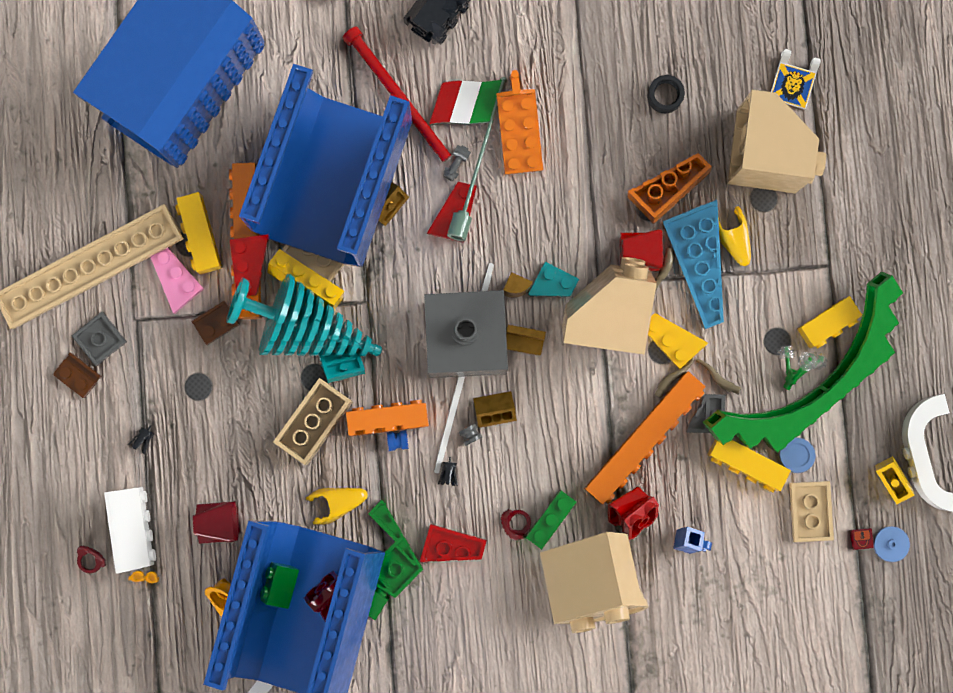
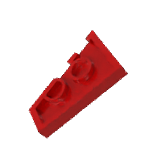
[427,182,477,242]
[230,234,269,297]
[420,524,487,562]

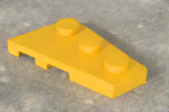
[648,313,708,369]

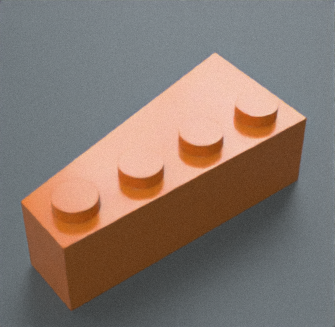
[627,153,712,224]
[346,400,429,436]

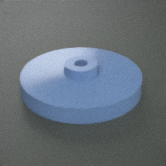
[779,438,816,473]
[873,526,910,562]

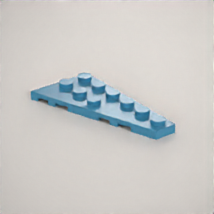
[663,200,724,329]

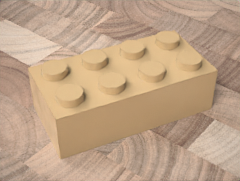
[273,378,353,465]

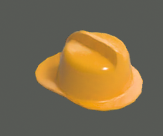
[204,578,231,617]

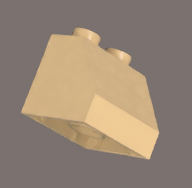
[727,90,826,193]
[562,257,657,355]

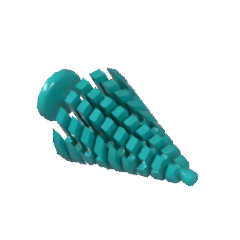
[226,274,382,356]

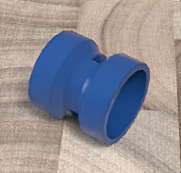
[387,430,409,451]

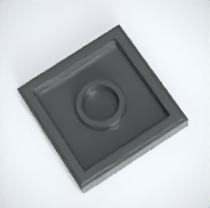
[72,312,127,366]

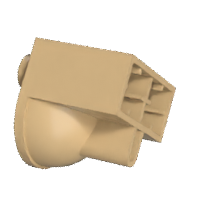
[540,532,648,633]

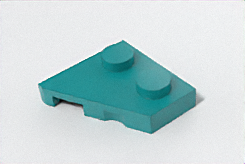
[528,261,579,297]
[318,349,365,383]

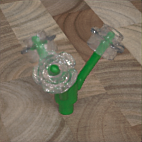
[777,346,828,390]

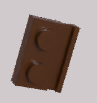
[191,301,240,345]
[52,352,102,398]

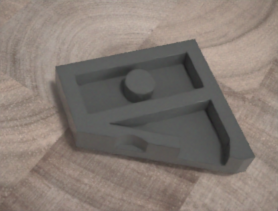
[686,394,726,433]

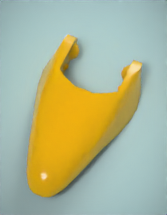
[718,206,751,266]
[305,488,368,525]

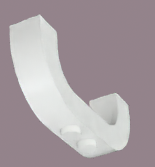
[902,394,953,512]

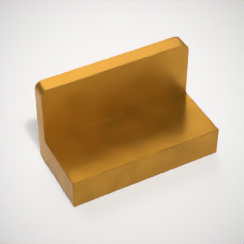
[378,182,409,226]
[506,324,546,356]

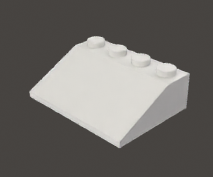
[104,487,156,574]

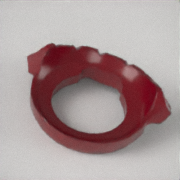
[501,509,531,540]
[77,545,106,574]

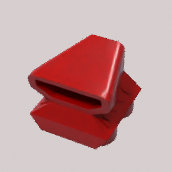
[620,230,663,271]
[608,486,659,540]

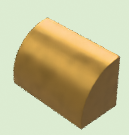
[503,272,533,298]
[473,391,517,428]

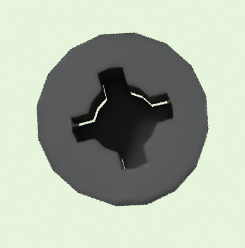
[459,424,482,446]

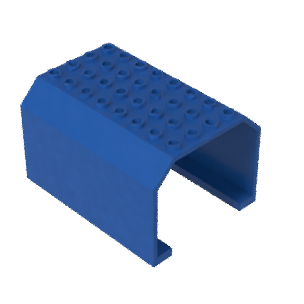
[73,0,265,168]
[239,63,412,267]
[203,521,385,693]

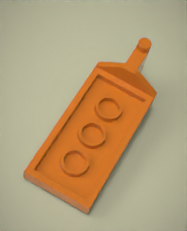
[496,70,543,175]

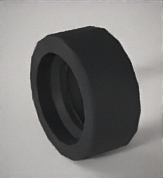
[647,75,685,114]

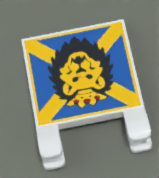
[771,49,821,110]

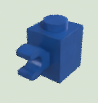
[673,527,712,554]

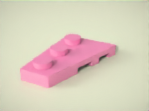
[151,248,204,314]

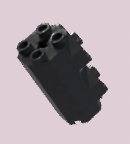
[403,0,470,45]

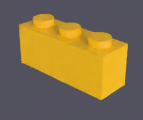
[797,296,862,349]

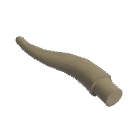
[654,248,674,297]
[654,358,694,398]
[696,359,741,395]

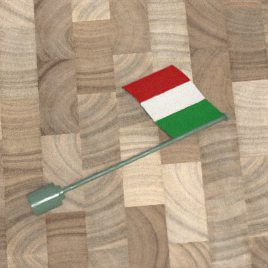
[429,77,507,242]

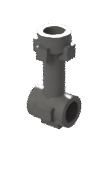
[443,145,471,181]

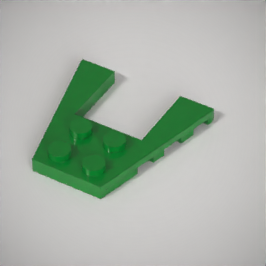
[368,500,424,598]

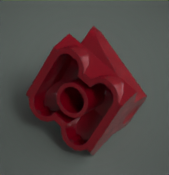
[193,501,239,544]
[304,571,338,622]

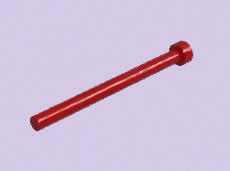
[342,26,452,162]

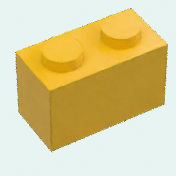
[875,456,914,505]

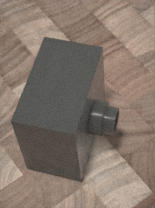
[424,290,508,378]

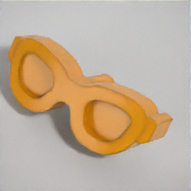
[128,570,159,583]

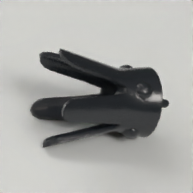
[127,425,155,455]
[438,457,458,486]

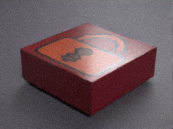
[850,528,874,550]

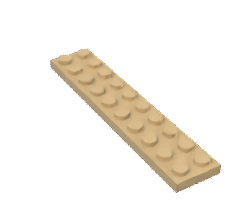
[0,204,183,329]

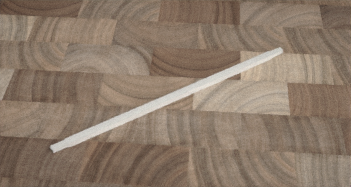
[434,263,494,473]

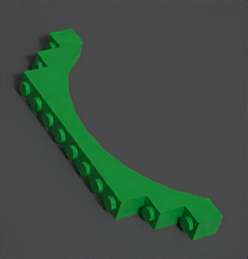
[703,271,903,453]

